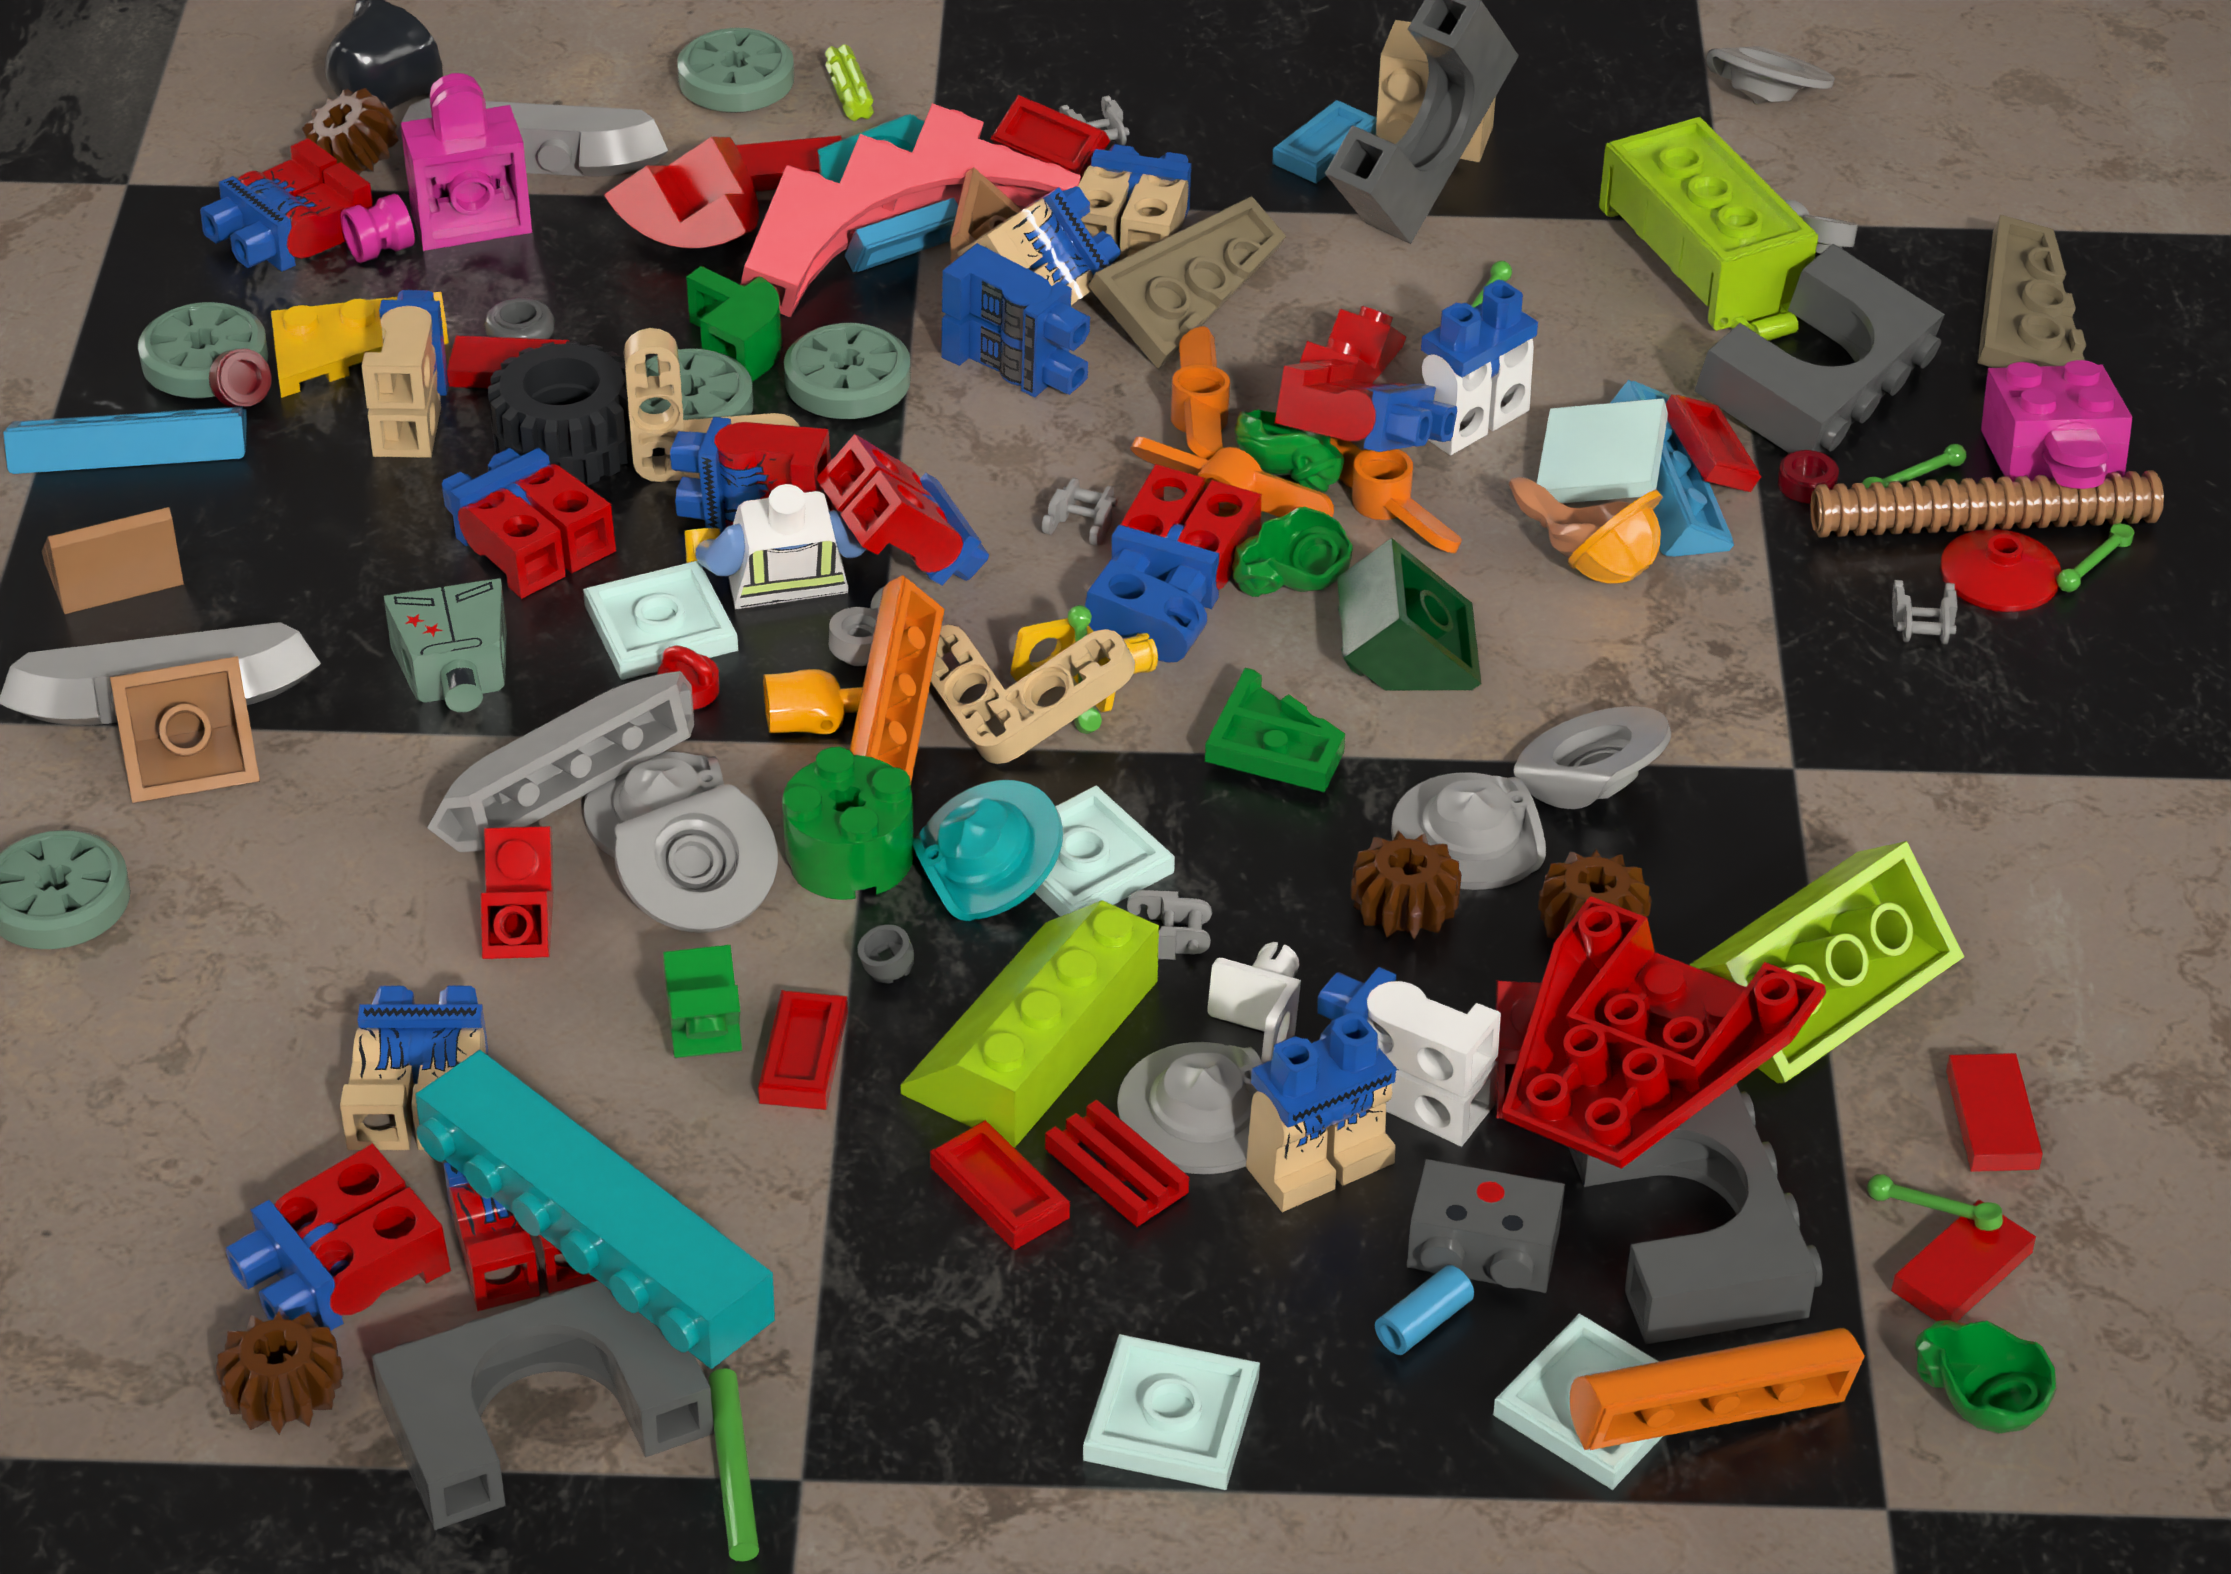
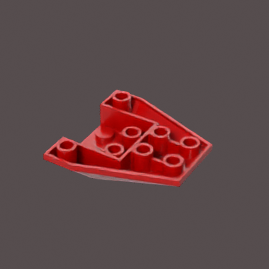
[1502,896,1826,1169]

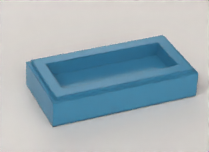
[1272,100,1377,183]
[845,198,958,272]

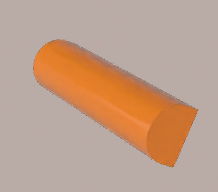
[850,575,945,785]
[1570,1328,1865,1450]

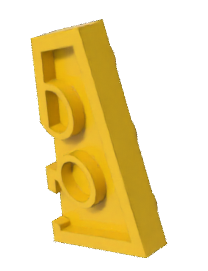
[271,292,449,398]

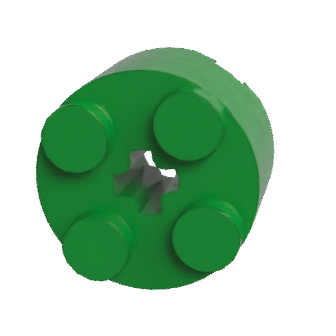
[782,747,914,900]

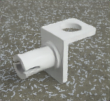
[1207,942,1301,1063]

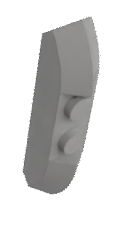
[396,98,668,177]
[0,622,321,726]
[427,671,694,852]

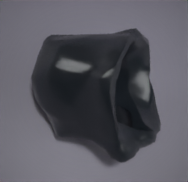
[324,0,443,110]

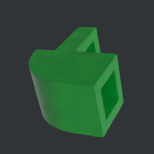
[686,266,782,382]
[663,945,742,1059]

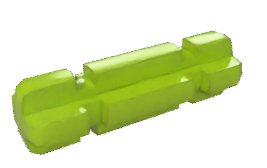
[825,44,874,121]

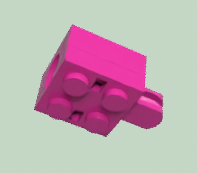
[401,73,532,251]
[1981,360,2133,489]

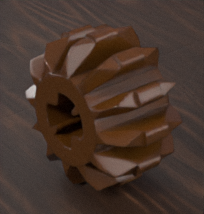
[302,88,399,175]
[1351,830,1462,939]
[1538,849,1651,939]
[216,1307,344,1435]

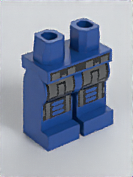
[941,243,1090,398]

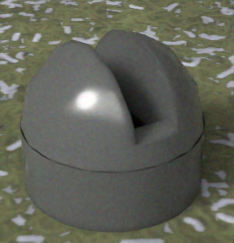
[858,925,914,984]

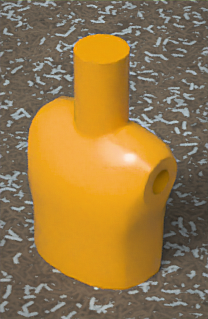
[763,669,863,735]

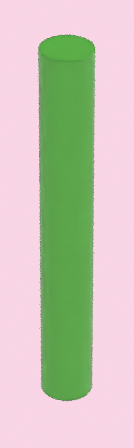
[708,1368,759,1561]

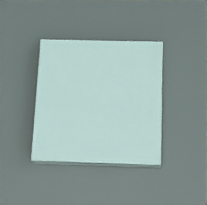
[1537,398,1668,503]
[583,561,738,680]
[1034,785,1175,916]
[1493,1313,1663,1490]
[1083,1334,1260,1490]

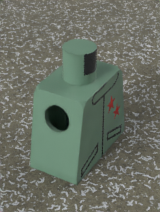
[384,578,507,712]

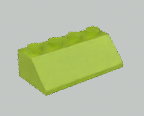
[1690,841,1964,1083]
[900,900,1159,1148]

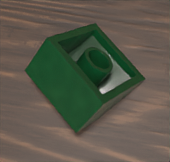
[1337,538,1482,691]

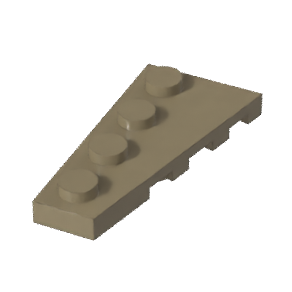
[1088,196,1286,369]
[1977,215,2086,368]

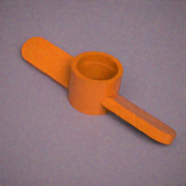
[1171,326,1230,460]
[1130,436,1334,517]
[1330,437,1462,553]

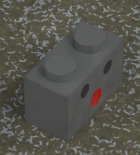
[1407,1159,1565,1293]

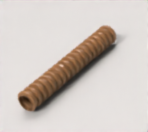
[1810,470,2164,538]

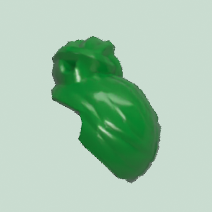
[1235,409,1344,492]
[1231,507,1353,597]
[1914,1320,2056,1434]

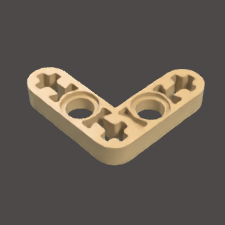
[624,328,800,482]
[931,625,1135,764]

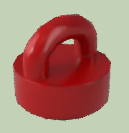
[657,645,720,710]

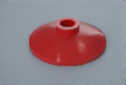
[1940,529,2061,612]

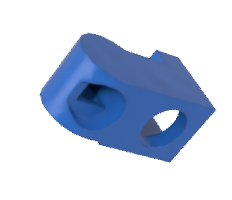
[1085,559,1207,663]

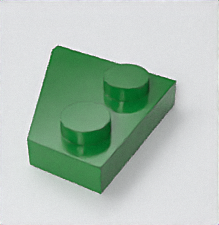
[1205,668,1345,792]

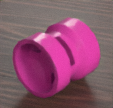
[340,194,415,263]

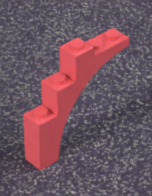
[741,103,1081,317]

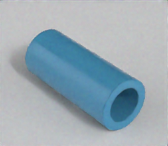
[1375,1265,1474,1355]

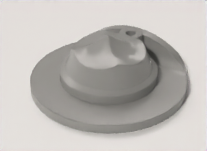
[1706,46,1835,105]
[1514,706,1671,809]
[584,752,724,858]
[1391,773,1546,890]
[614,784,778,933]
[1117,1042,1263,1174]

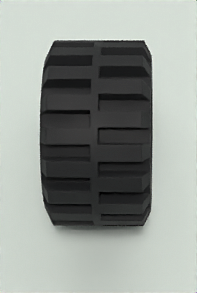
[488,341,633,484]

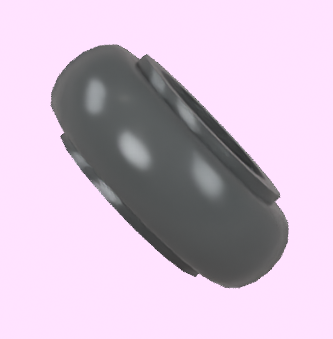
[484,297,555,339]

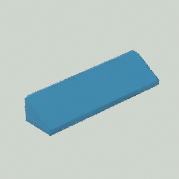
[1610,380,1734,557]
[3,406,247,474]

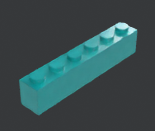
[415,1050,775,1369]

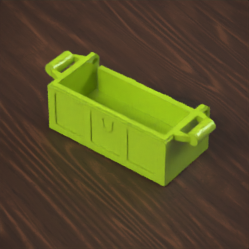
[1599,117,1818,341]

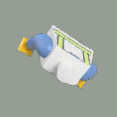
[684,484,866,609]

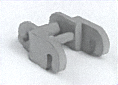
[1059,95,1129,145]
[1042,478,1118,546]
[1892,580,1957,645]
[1127,890,1212,960]

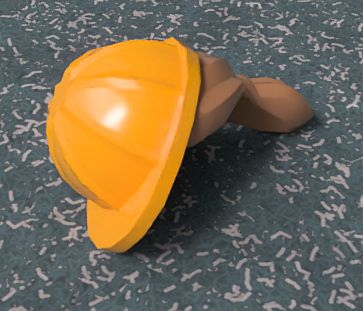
[1509,477,1663,584]

